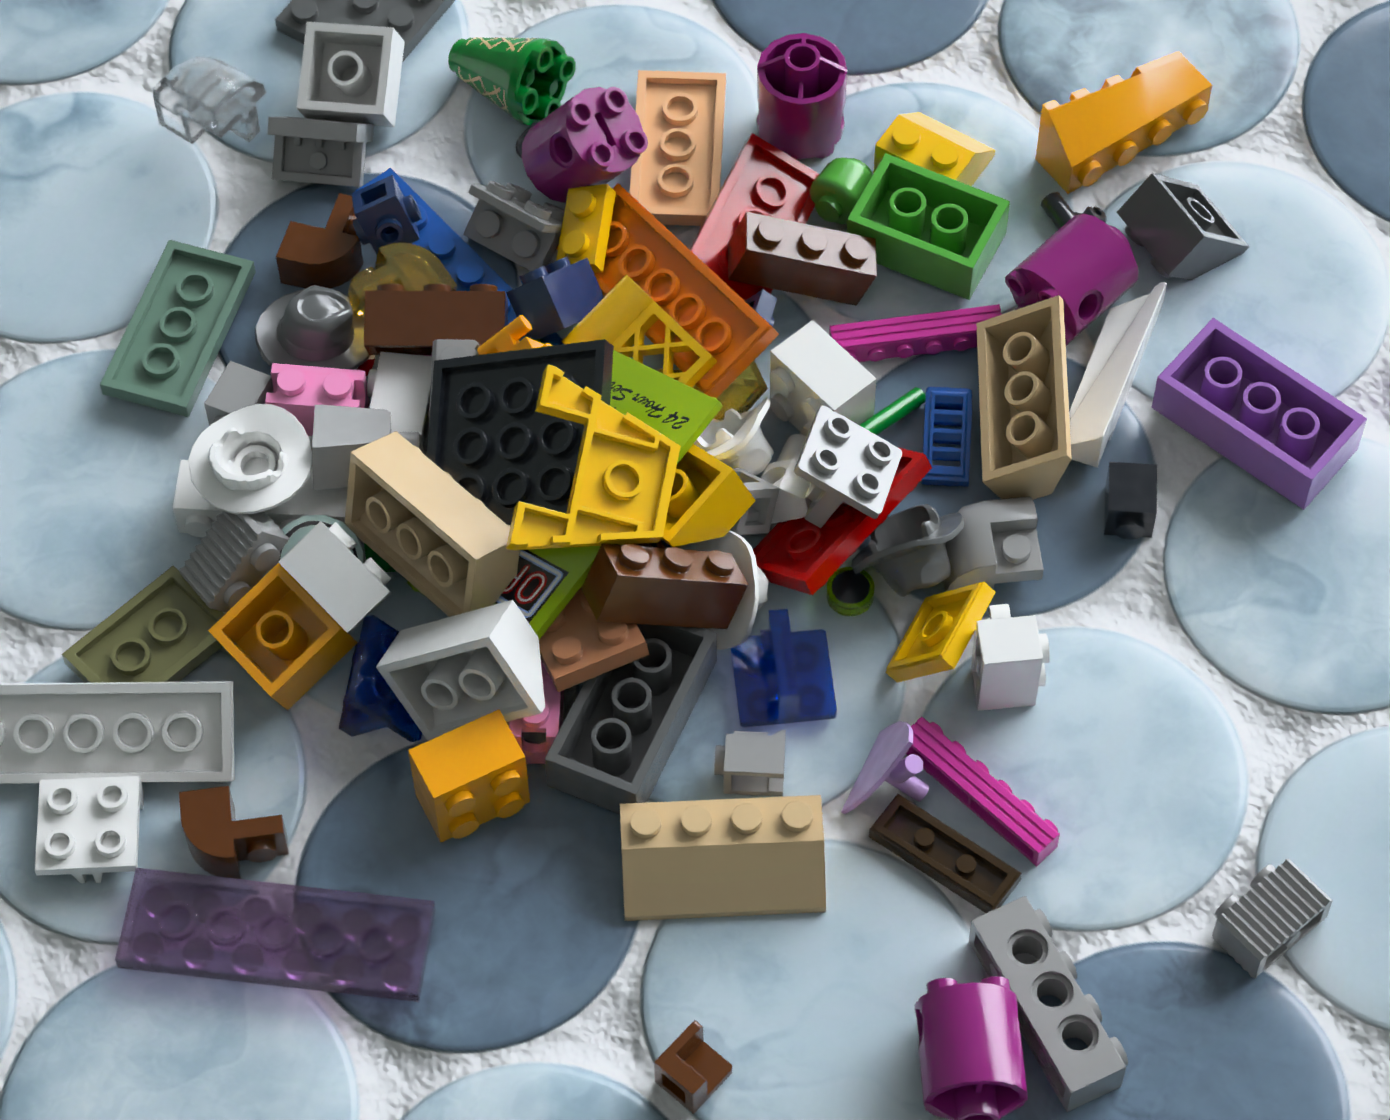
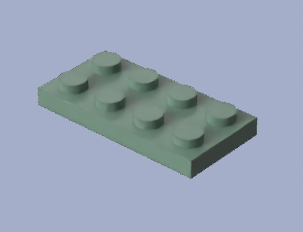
[100,239,256,417]

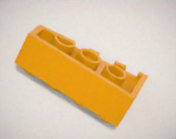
[1035,51,1212,194]

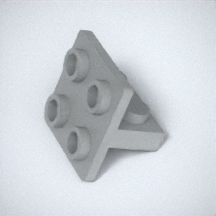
[463,181,565,271]
[794,405,902,528]

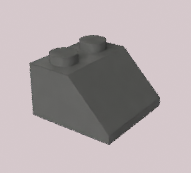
[1116,173,1249,280]

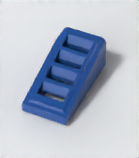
[921,387,973,487]

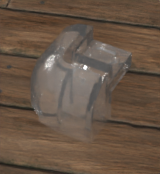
[153,57,267,145]

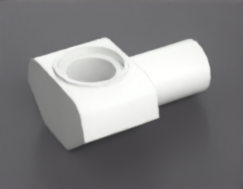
[760,434,811,524]

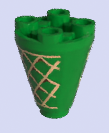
[448,37,576,125]

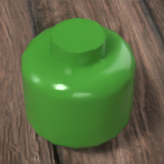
[810,158,873,224]

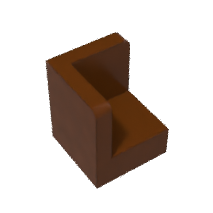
[654,1020,732,1114]

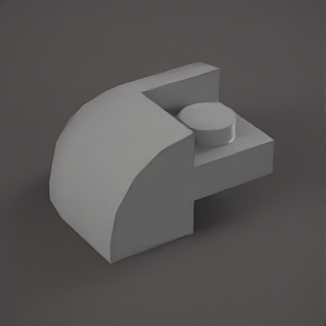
[943,496,1044,592]

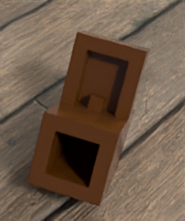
[276,193,364,289]
[179,786,289,879]

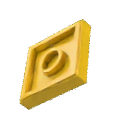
[885,582,996,683]

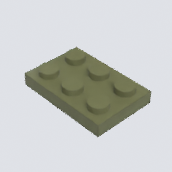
[62,566,225,683]

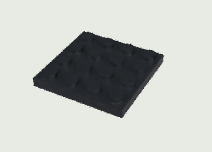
[427,339,614,526]

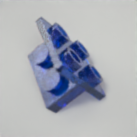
[730,609,837,727]
[338,615,422,742]

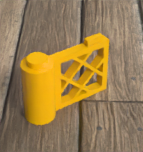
[561,274,717,387]

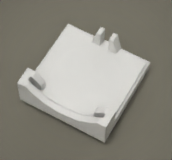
[35,776,144,883]

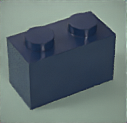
[506,256,604,340]

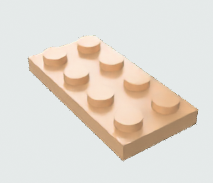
[630,70,726,226]

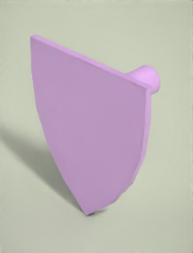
[841,721,929,814]

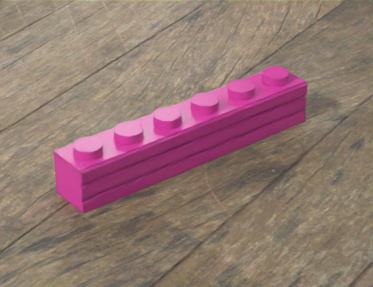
[829,304,1002,362]
[906,717,1060,867]

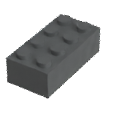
[545,624,717,814]

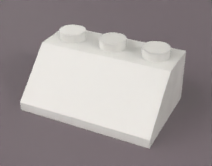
[376,600,545,741]

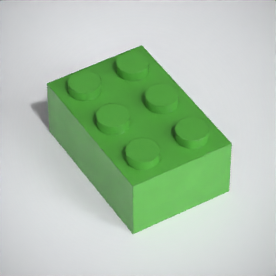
[847,153,1010,300]

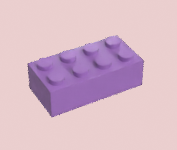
[1151,318,1367,510]

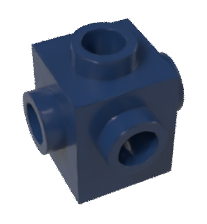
[351,175,422,258]

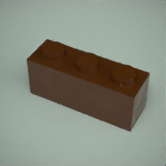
[728,212,877,306]
[364,284,508,355]
[582,543,748,629]

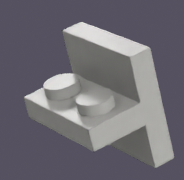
[267,116,374,187]

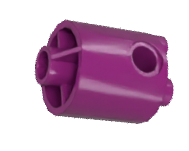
[756,33,847,159]
[522,87,648,204]
[1005,213,1139,346]
[914,976,1028,1120]

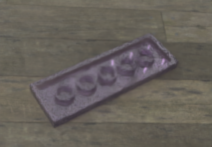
[115,868,436,1002]

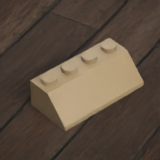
[977,295,1072,500]
[345,431,520,617]
[620,795,826,921]

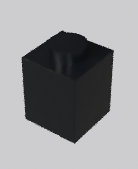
[1104,462,1157,540]

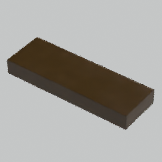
[869,794,1022,913]

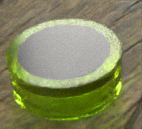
[826,567,875,616]

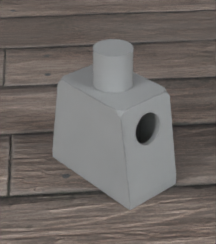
[312,405,419,490]

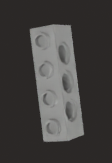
[969,896,1128,1112]

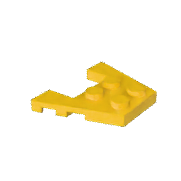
[506,364,681,550]

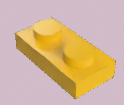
[556,183,616,273]

